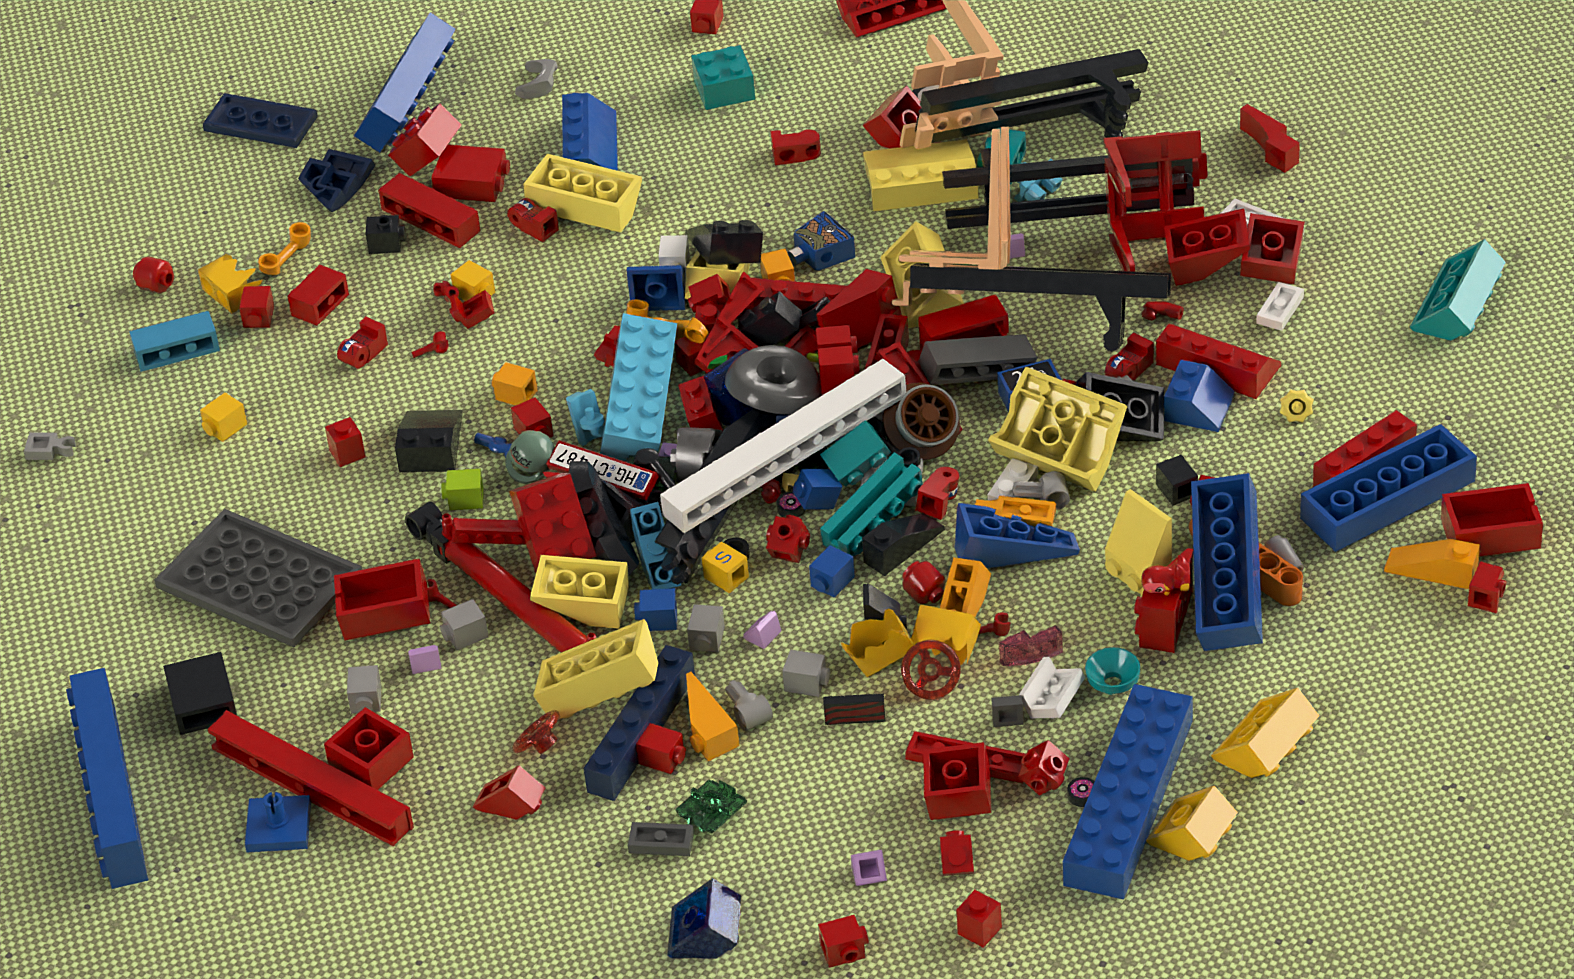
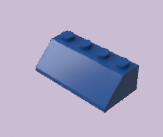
[562,93,618,171]

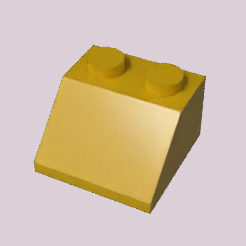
[1146,786,1238,861]

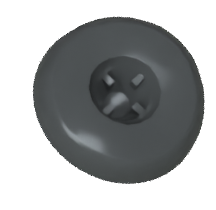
[725,345,822,415]

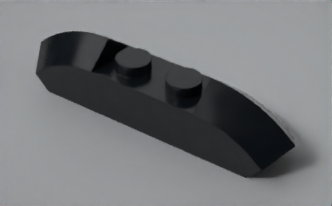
[568,461,640,576]

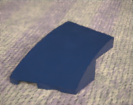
[298,149,375,212]

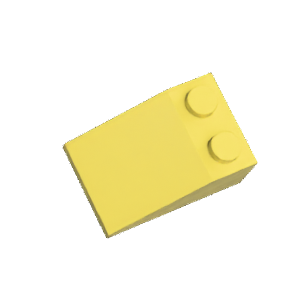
[685,250,750,299]
[1105,489,1172,595]
[530,555,629,629]

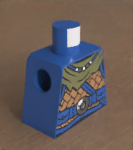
[787,211,855,271]

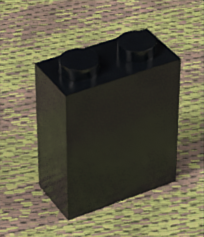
[163,652,237,735]

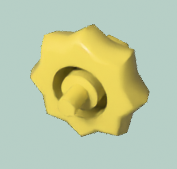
[1280,389,1314,423]

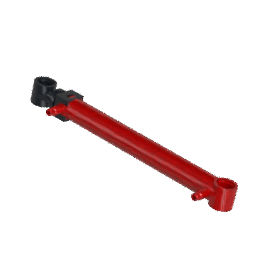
[405,502,596,653]

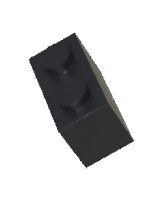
[737,291,802,347]

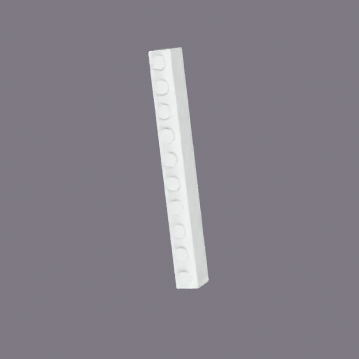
[660,359,906,533]

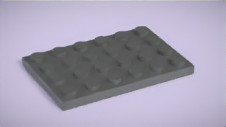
[154,509,362,647]

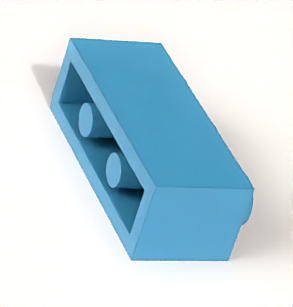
[129,311,220,372]

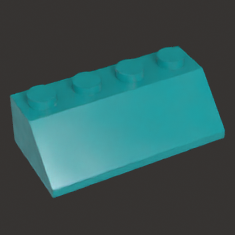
[1410,239,1506,341]

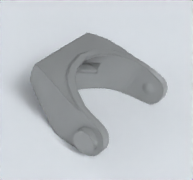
[515,59,558,99]

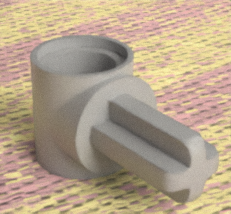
[1012,471,1070,510]
[725,680,773,731]

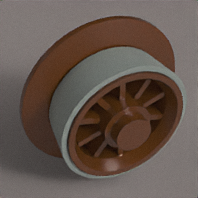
[883,383,960,460]

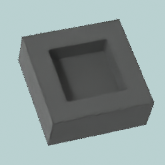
[991,695,1024,727]

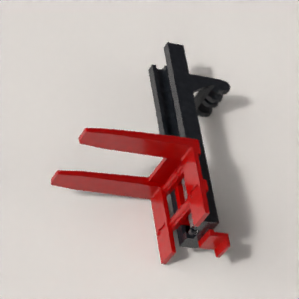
[942,130,1208,271]

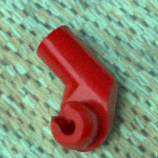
[433,281,459,303]
[1141,301,1184,321]
[760,478,781,504]

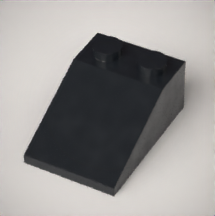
[685,220,763,265]
[1076,372,1164,441]
[395,410,463,473]

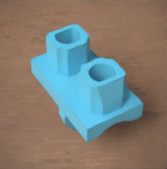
[1014,159,1063,202]
[566,389,605,446]

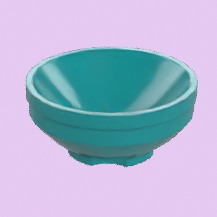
[1085,647,1140,695]

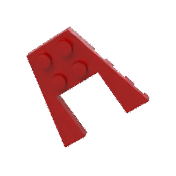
[694,272,818,391]

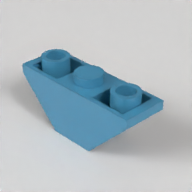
[630,502,681,590]

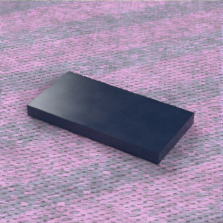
[203,93,318,148]

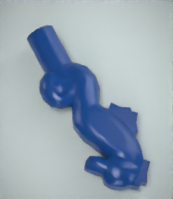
[474,433,512,462]

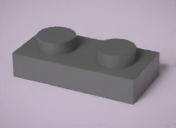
[628,822,694,856]

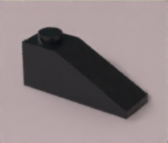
[862,513,945,576]

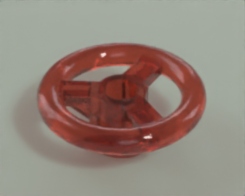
[901,640,961,700]
[512,710,560,754]

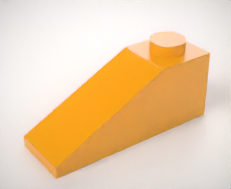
[1384,539,1480,589]
[940,557,991,617]
[686,672,739,762]

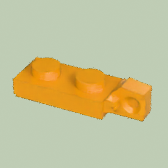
[975,496,1056,527]

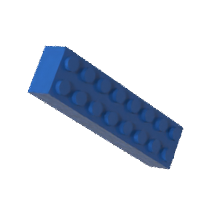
[66,668,149,889]
[1063,684,1193,900]

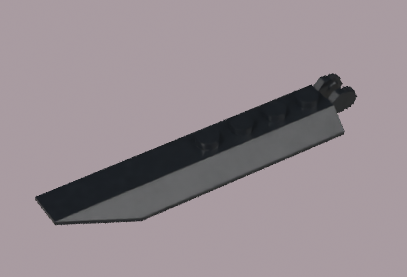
[655,408,778,585]

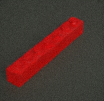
[451,518,526,545]

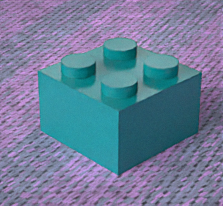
[691,45,755,110]

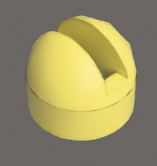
[782,473,799,492]

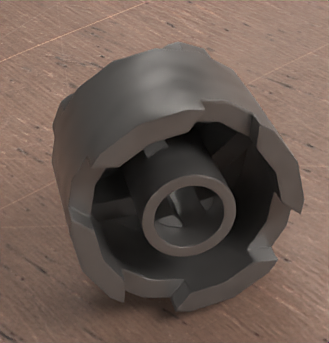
[670,427,722,483]

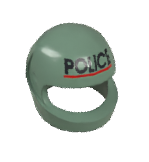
[505,430,555,484]

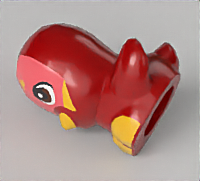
[1141,555,1190,595]

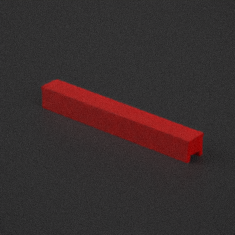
[208,710,414,846]

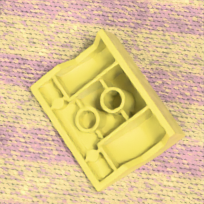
[863,139,979,211]
[988,367,1127,492]

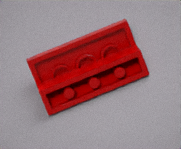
[836,0,947,38]

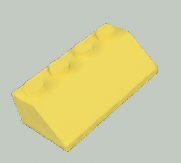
[523,154,642,232]
[880,221,964,328]
[533,619,658,722]

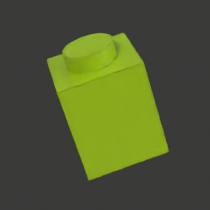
[441,468,484,511]

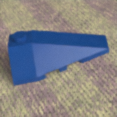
[955,503,1080,568]

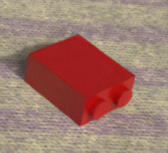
[431,144,510,202]

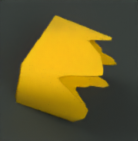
[198,254,263,314]
[911,605,981,666]
[841,608,916,677]

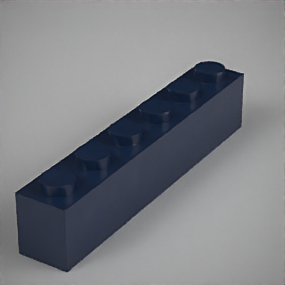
[584,645,695,801]

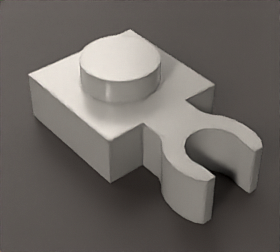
[24,432,76,460]

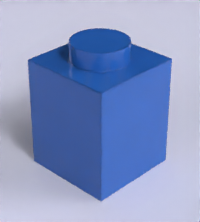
[793,469,842,509]
[809,545,855,598]
[634,588,677,631]

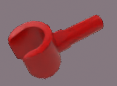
[411,331,449,358]
[427,579,457,608]
[978,612,1011,636]

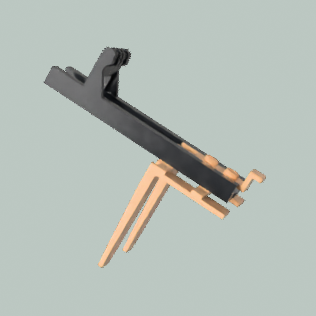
[900,0,1149,149]
[892,127,1171,352]

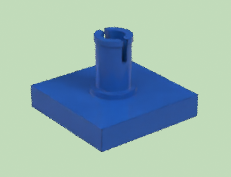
[245,792,311,853]

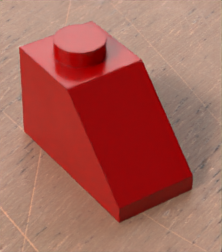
[473,765,546,820]

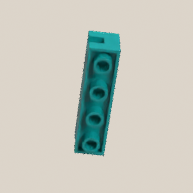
[820,452,923,557]

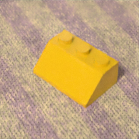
[1211,688,1319,778]

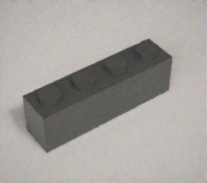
[918,334,1038,385]

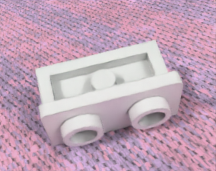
[1019,657,1086,718]

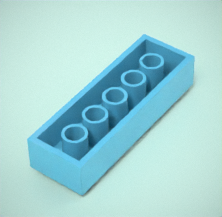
[600,313,677,463]

